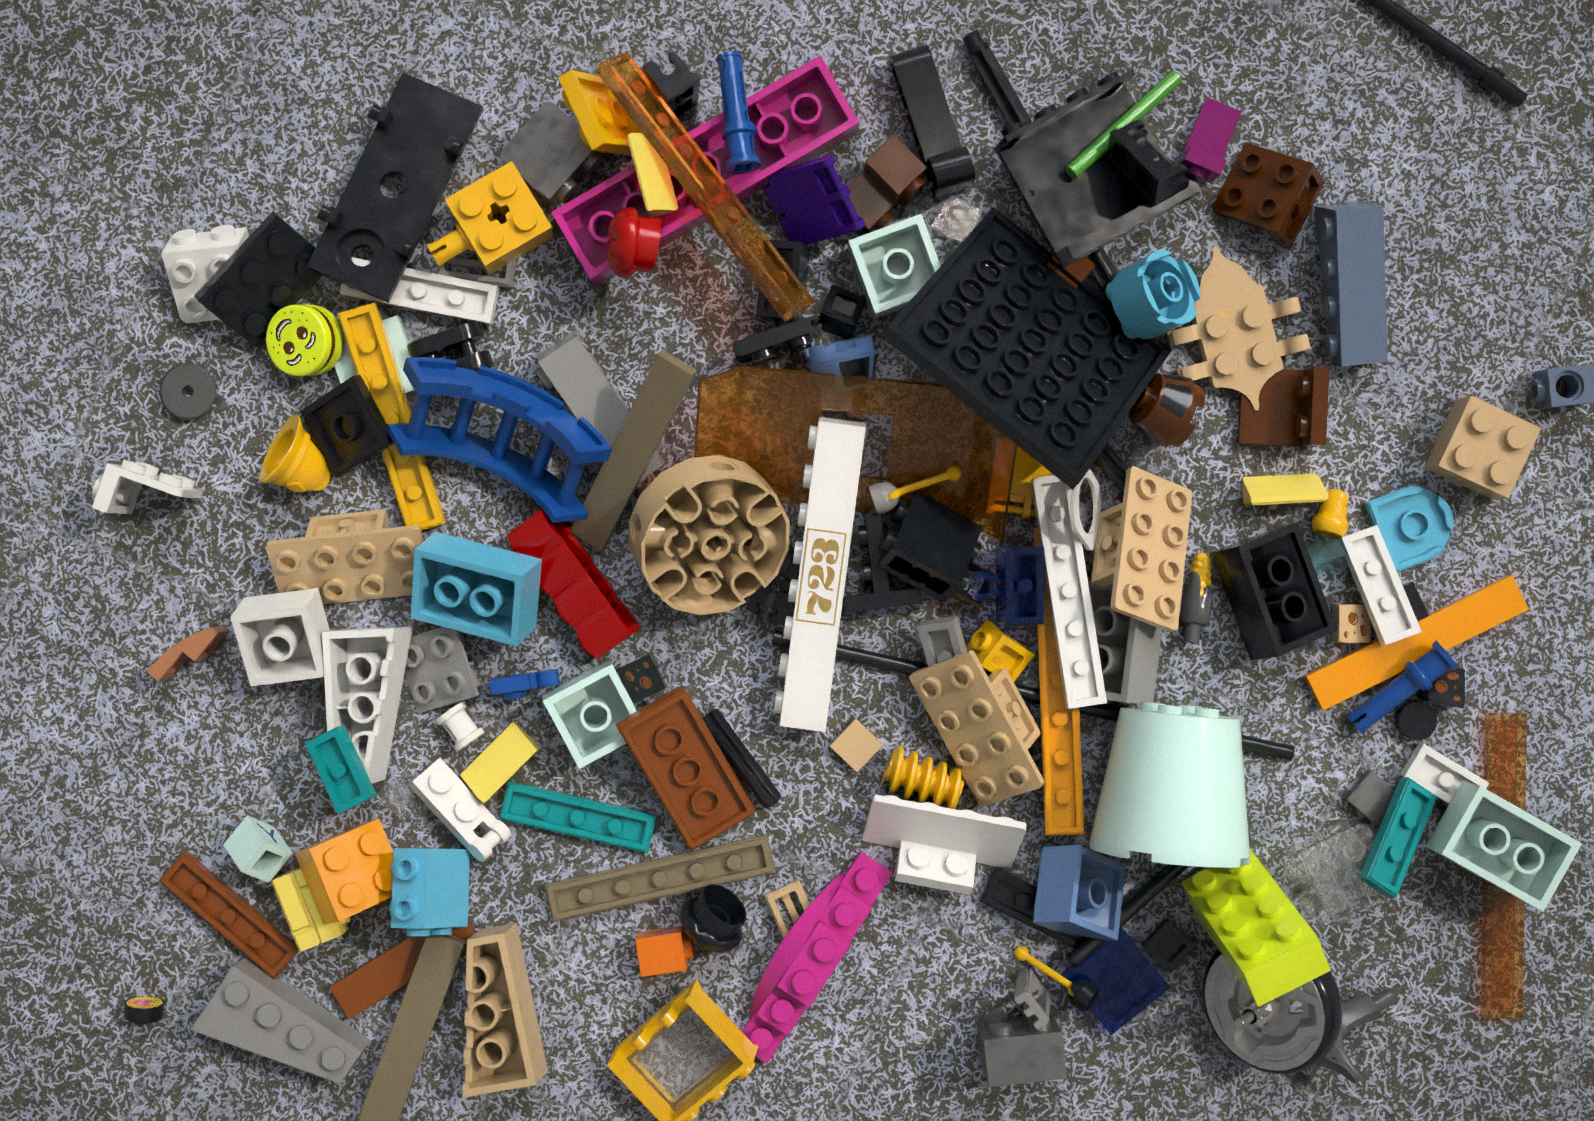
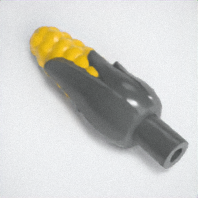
[1180,553,1212,644]

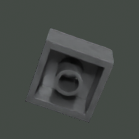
[977,1012,1067,1087]

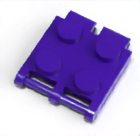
[762,154,866,245]

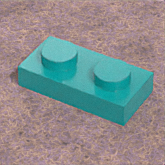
[305,725,377,814]

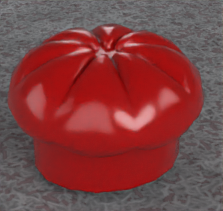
[607,207,661,279]

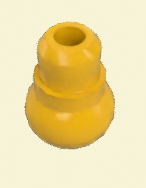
[1311,489,1349,539]

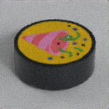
[124,996,165,1023]

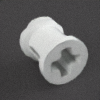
[435,702,485,752]

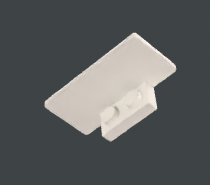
[862,795,1027,895]

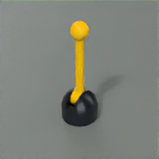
[1014,946,1101,1014]

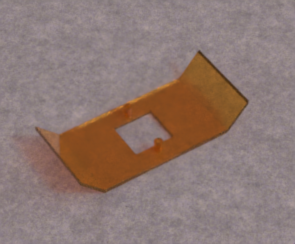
[694,366,1018,543]

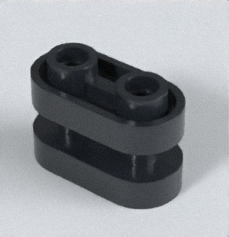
[407,321,494,371]

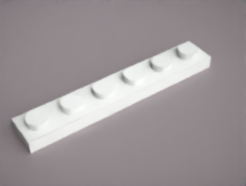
[1031,475,1107,709]

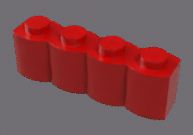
[507,509,640,659]

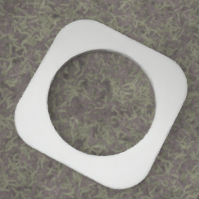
[1070,469,1101,550]

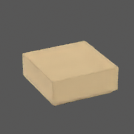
[829,718,883,772]

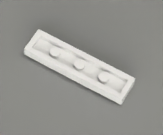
[340,257,500,325]

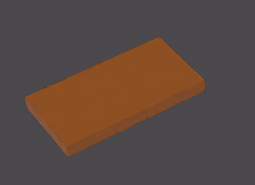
[615,684,756,851]

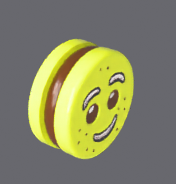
[266,305,343,376]

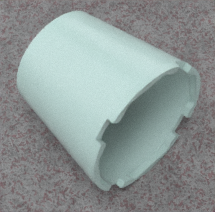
[1089,702,1250,868]

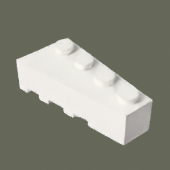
[322,626,413,784]

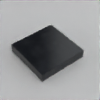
[300,375,394,478]

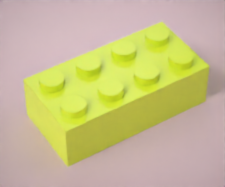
[1181,849,1331,1007]

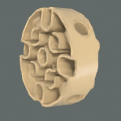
[629,455,790,615]

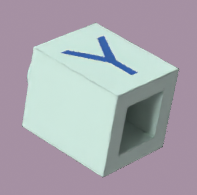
[223,815,293,883]

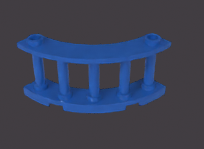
[387,357,612,523]

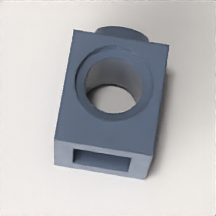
[1530,364,1594,410]

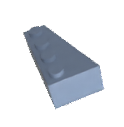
[1314,201,1388,367]

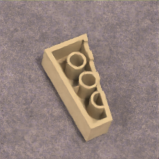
[462,923,548,1098]

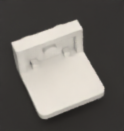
[161,225,249,323]
[92,459,203,514]

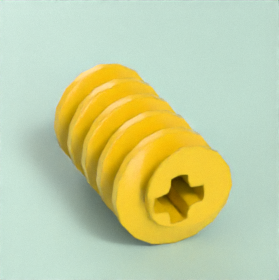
[879,745,965,809]

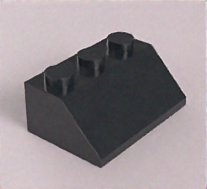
[1211,522,1337,660]

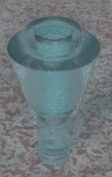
[1308,534,1347,574]

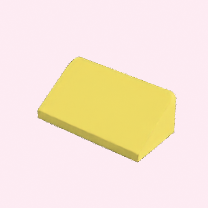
[627,133,678,218]
[1242,473,1329,506]
[460,721,541,804]

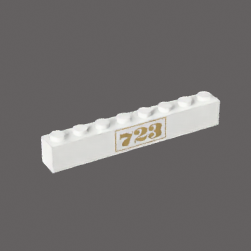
[774,417,866,732]

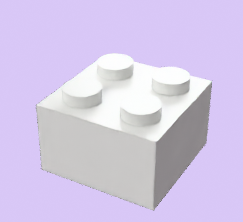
[230,588,330,686]

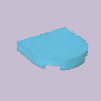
[1364,486,1454,572]

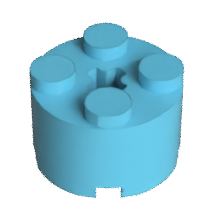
[1106,250,1200,339]

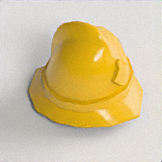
[259,414,331,493]

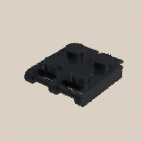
[732,315,822,366]

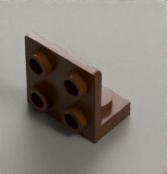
[1212,143,1325,250]
[1237,366,1330,448]

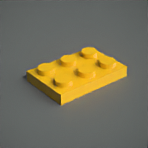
[558,70,644,156]

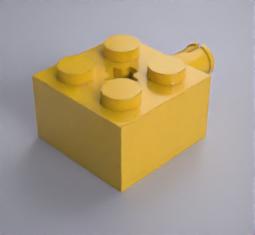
[426,161,554,275]

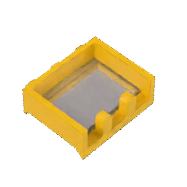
[607,979,759,1121]

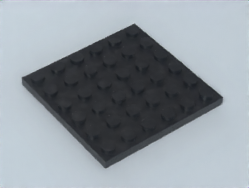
[881,207,1172,490]

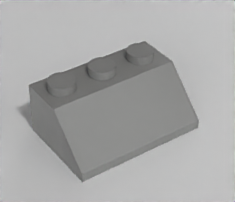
[1088,581,1162,704]

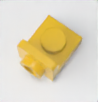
[966,620,1035,682]

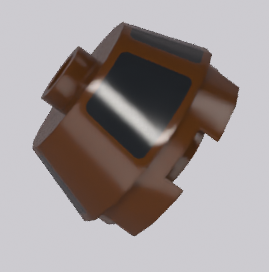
[1129,373,1205,448]

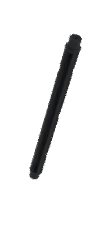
[963,30,1117,295]

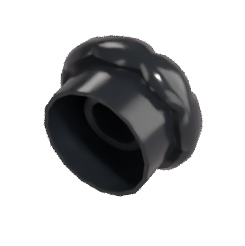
[680,884,747,953]

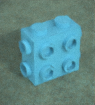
[389,848,470,936]

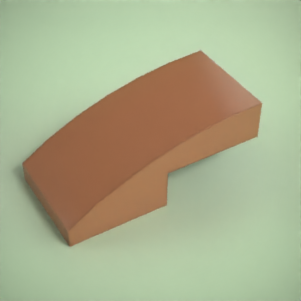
[146,626,230,682]

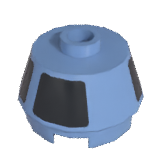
[804,336,879,398]

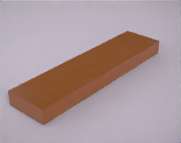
[159,850,299,979]
[329,918,477,1019]

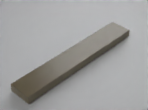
[570,350,697,551]
[545,834,776,922]
[357,935,466,1121]

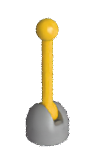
[868,466,962,515]

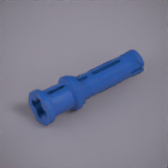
[717,51,761,174]
[1346,640,1459,734]

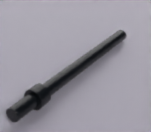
[1365,0,1528,107]

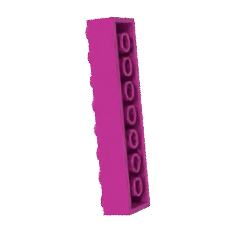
[551,55,859,286]

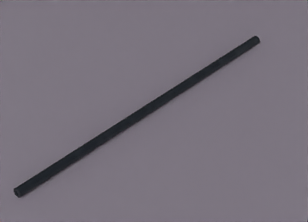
[772,630,1295,761]

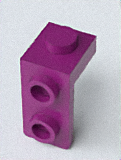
[1177,98,1241,184]

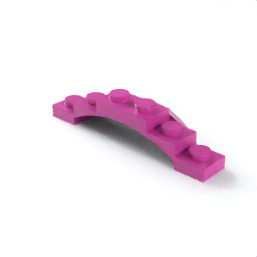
[741,850,893,1064]

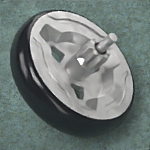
[1202,949,1343,1074]

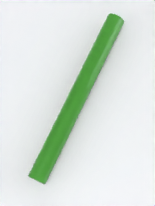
[1065,71,1182,179]

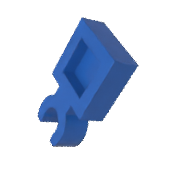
[489,668,560,700]

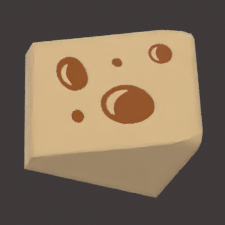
[1331,604,1371,643]

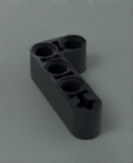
[889,44,976,199]

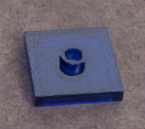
[1061,927,1170,1035]

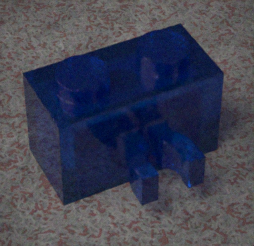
[972,546,1044,625]

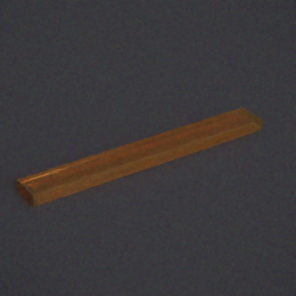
[595,52,815,322]
[1480,712,1527,1018]

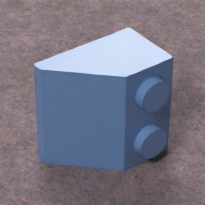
[1033,845,1126,941]

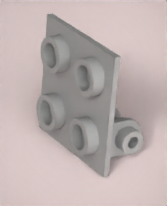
[405,627,482,714]

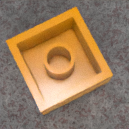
[295,818,394,924]

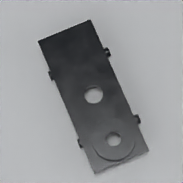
[307,73,484,303]

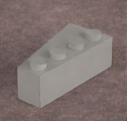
[536,329,665,481]
[190,957,372,1084]

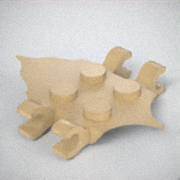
[1167,246,1311,411]

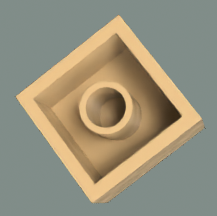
[1424,396,1541,500]

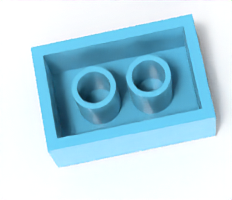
[411,532,542,647]

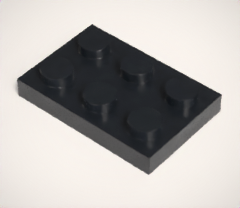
[194,211,322,347]

